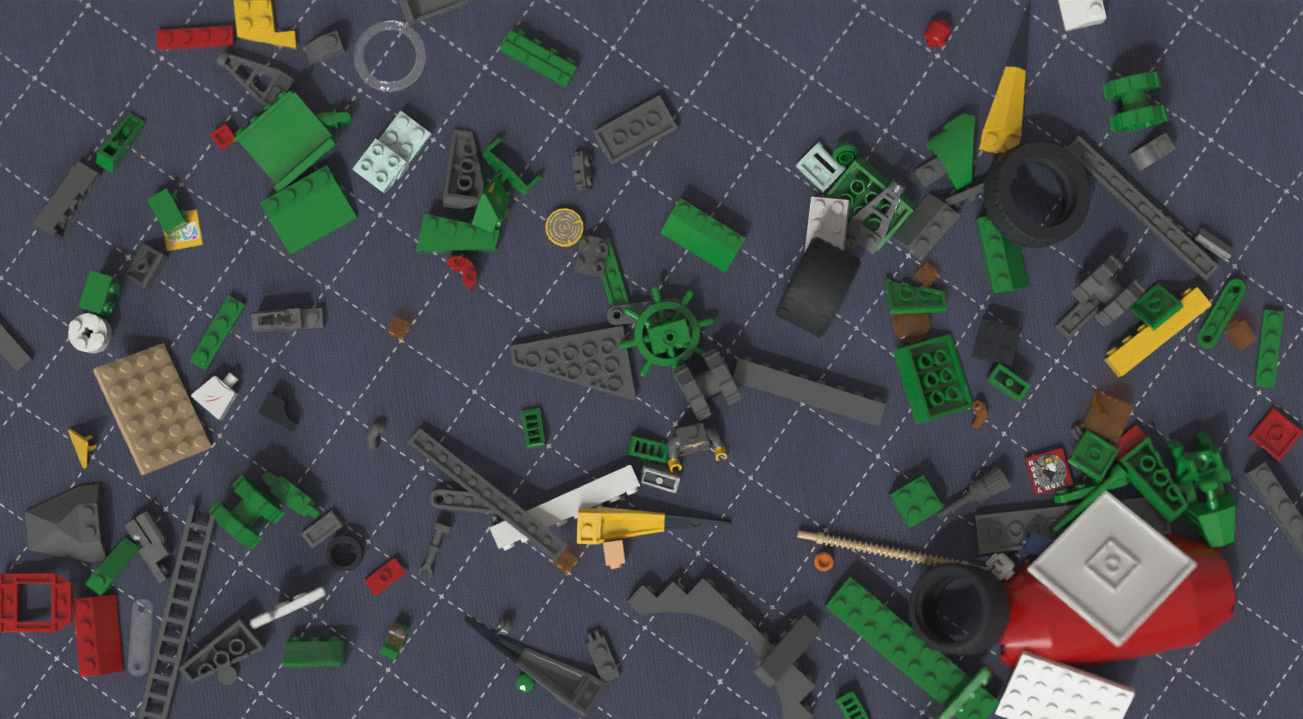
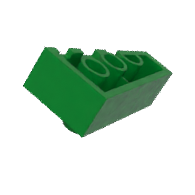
[416,214,501,253]
[1118,437,1188,524]

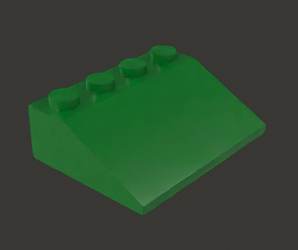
[824,156,918,251]
[260,165,357,255]
[893,334,973,424]

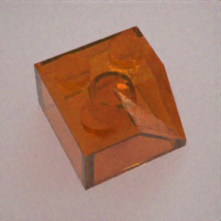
[1079,392,1134,442]

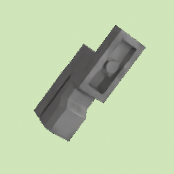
[251,308,324,332]
[125,511,172,583]

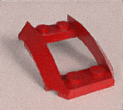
[0,573,73,632]

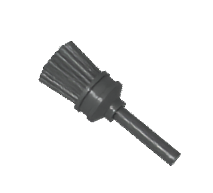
[936,466,1011,520]

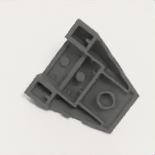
[25,484,107,562]

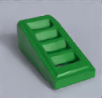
[521,408,546,449]
[626,436,668,463]
[835,690,869,719]

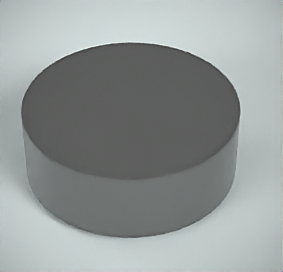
[218,666,238,685]

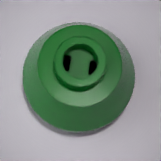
[833,141,859,165]

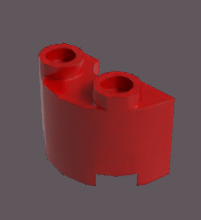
[445,256,478,292]

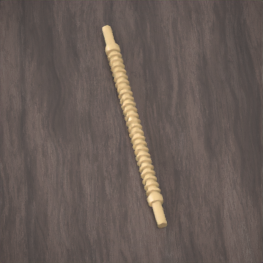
[797,530,986,569]

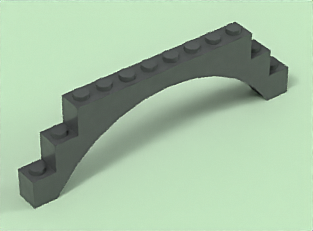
[627,578,815,719]

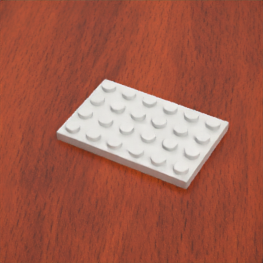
[995,650,1135,719]

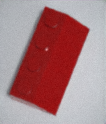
[73,594,124,677]

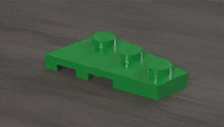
[884,278,947,314]

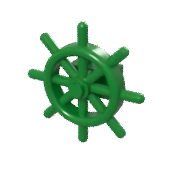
[618,285,715,381]

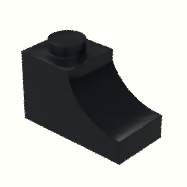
[258,392,298,432]

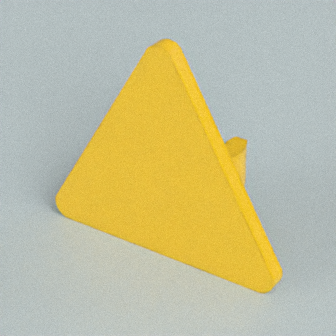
[68,429,96,469]

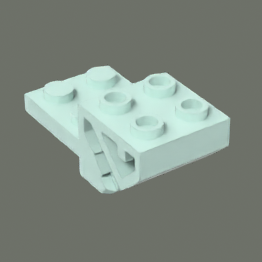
[353,111,432,193]

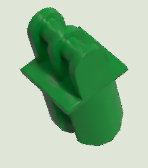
[316,109,353,131]

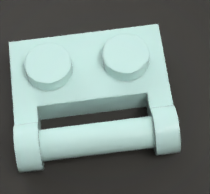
[795,142,846,192]

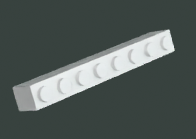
[490,465,640,551]

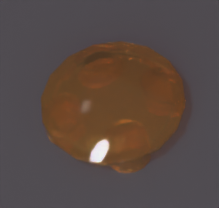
[892,313,930,343]

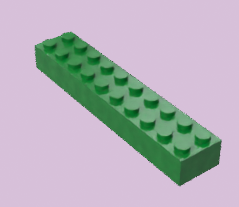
[824,576,1000,719]

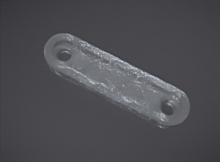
[128,599,153,676]

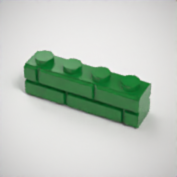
[500,29,578,89]

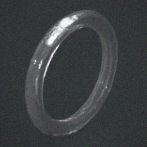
[354,20,426,92]

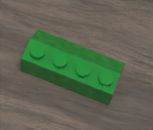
[660,198,746,273]
[975,216,1029,295]

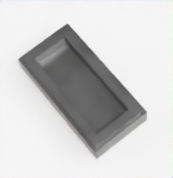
[301,510,344,549]

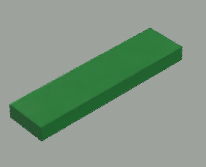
[602,237,630,316]

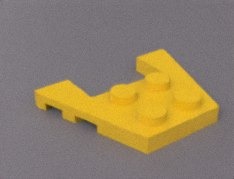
[234,0,297,49]

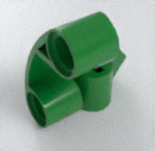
[926,113,975,192]

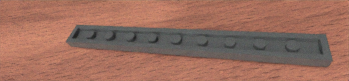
[1067,136,1219,281]
[408,428,569,561]

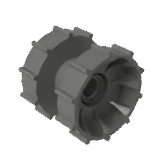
[1071,253,1146,328]
[672,348,741,421]

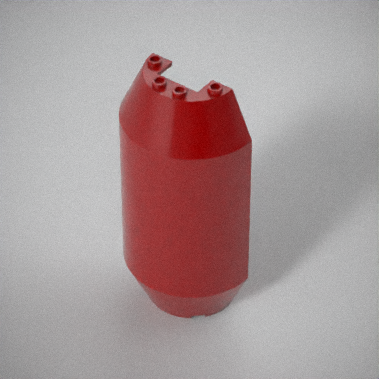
[999,533,1235,670]

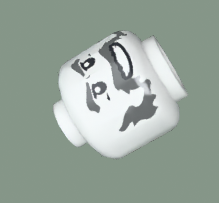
[986,553,1015,581]

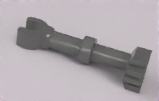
[418,521,452,579]

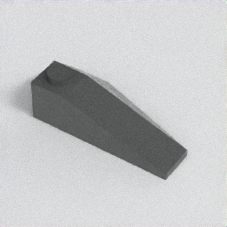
[443,129,484,209]

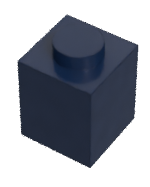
[1021,531,1053,556]

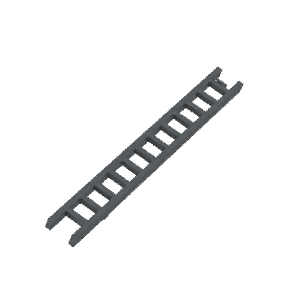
[138,505,216,719]

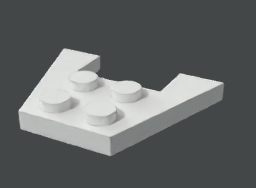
[250,588,325,628]

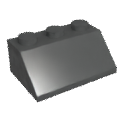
[891,194,960,261]

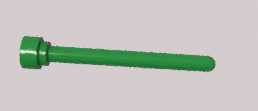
[1052,464,1128,534]

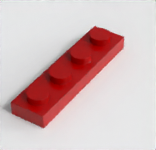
[156,26,235,51]

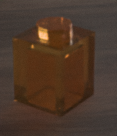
[1224,320,1257,351]

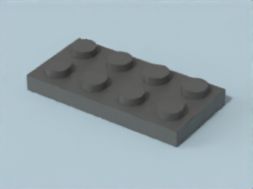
[593,95,678,166]

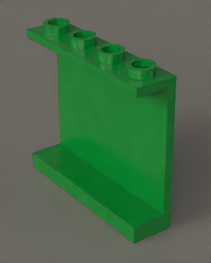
[233,89,338,192]

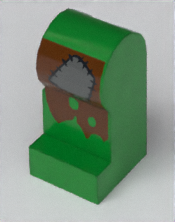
[380,620,410,660]

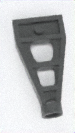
[217,51,296,107]
[846,178,906,254]

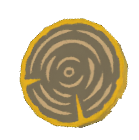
[546,209,583,247]

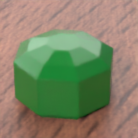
[516,673,535,693]

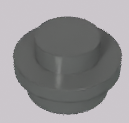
[496,617,513,636]

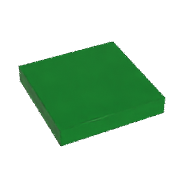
[1129,283,1184,331]
[1067,429,1119,482]

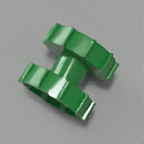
[1102,72,1168,133]
[209,475,285,549]

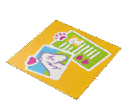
[163,209,203,251]

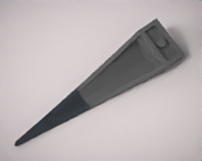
[464,619,606,717]

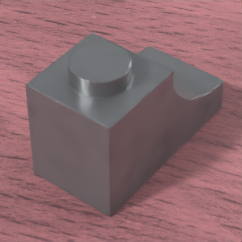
[1129,133,1176,172]

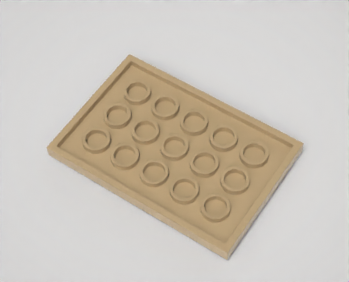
[93,343,212,476]

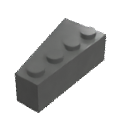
[33,161,102,240]
[179,616,266,684]

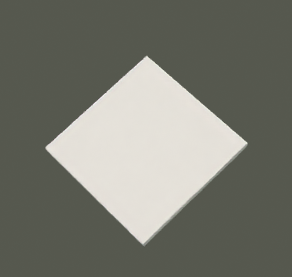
[1028,490,1197,647]

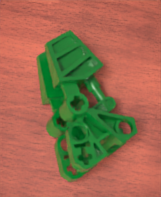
[1167,431,1235,548]

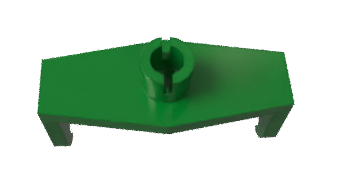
[482,136,543,196]

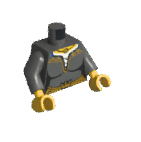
[667,423,727,472]

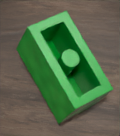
[147,188,189,235]
[985,363,1031,402]

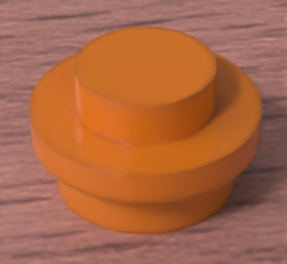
[814,552,834,571]

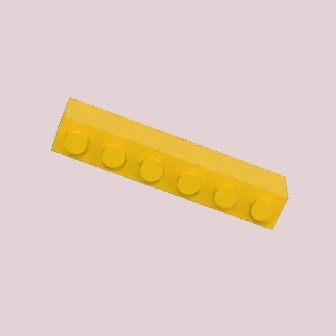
[1104,287,1212,377]

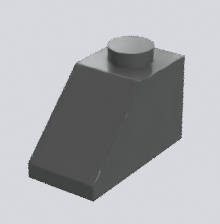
[304,31,346,66]

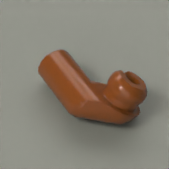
[971,400,988,430]

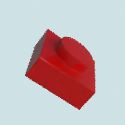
[210,124,235,151]

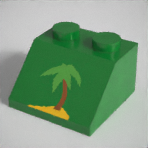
[472,175,510,233]

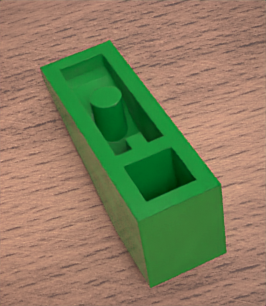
[96,113,146,173]
[86,537,141,596]

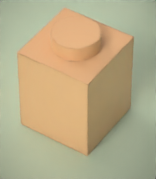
[603,540,626,569]

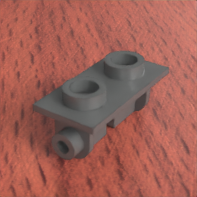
[572,151,594,191]

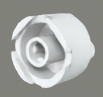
[68,313,112,353]

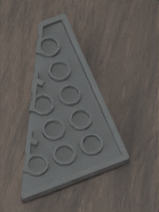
[510,326,636,400]

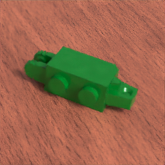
[262,472,321,519]

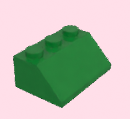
[282,637,346,667]

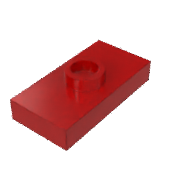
[364,558,407,596]

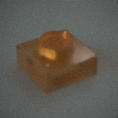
[913,262,940,288]
[386,316,411,341]
[552,549,579,575]

